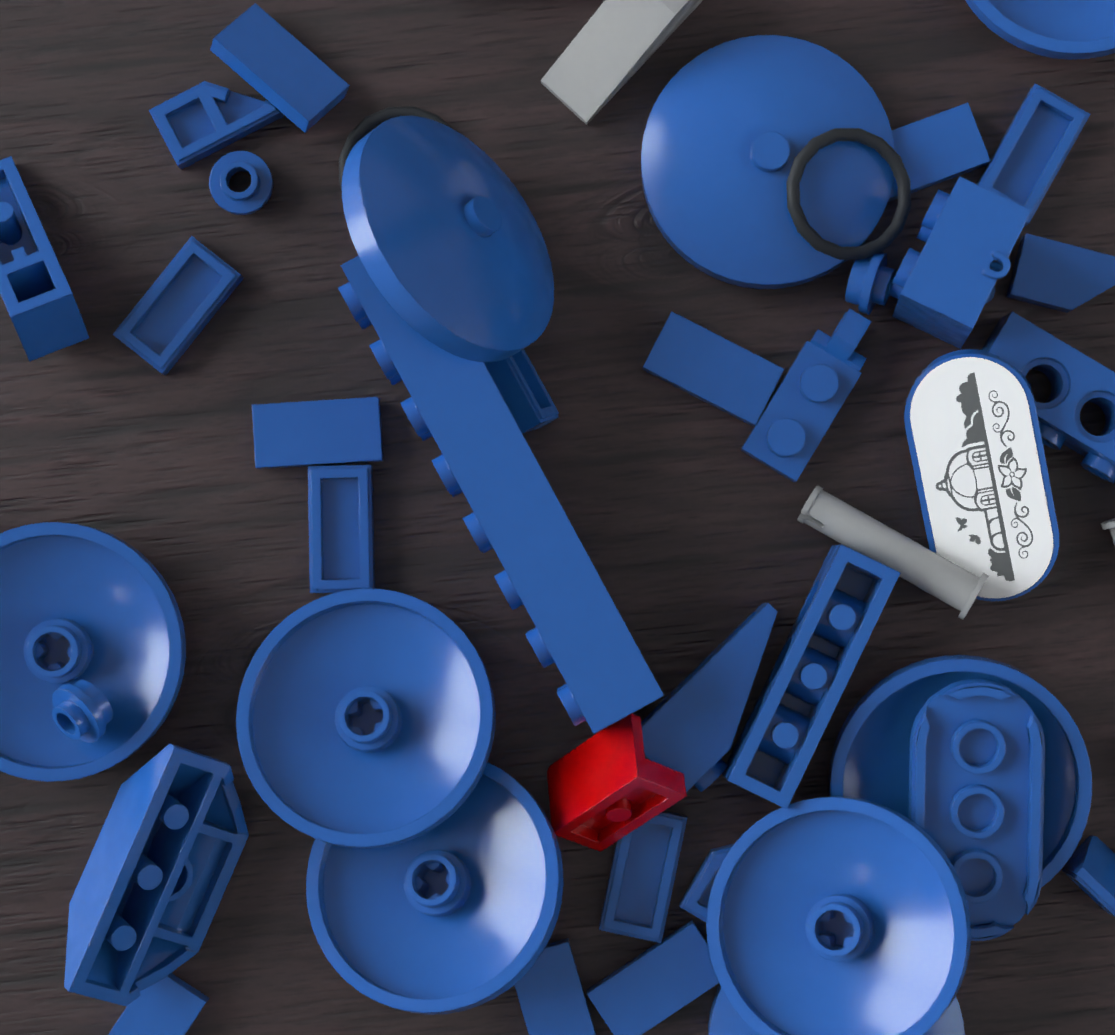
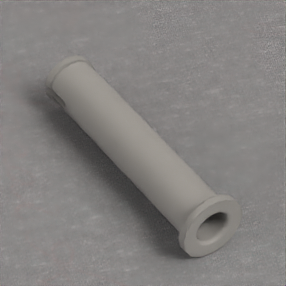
[797,485,989,620]

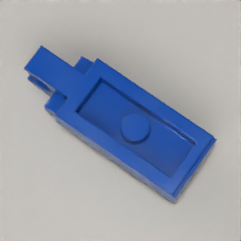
[740,308,872,483]

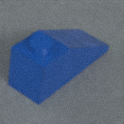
[0,156,89,362]
[641,602,778,792]

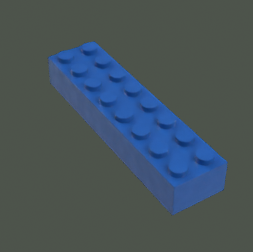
[338,255,664,734]

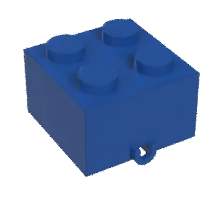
[888,176,1032,349]

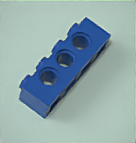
[981,312,1115,483]
[722,544,900,809]

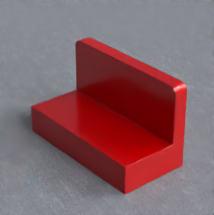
[547,713,687,852]

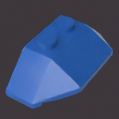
[64,743,249,1006]

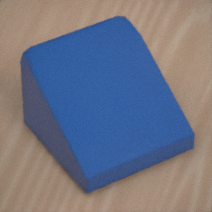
[1062,835,1115,917]

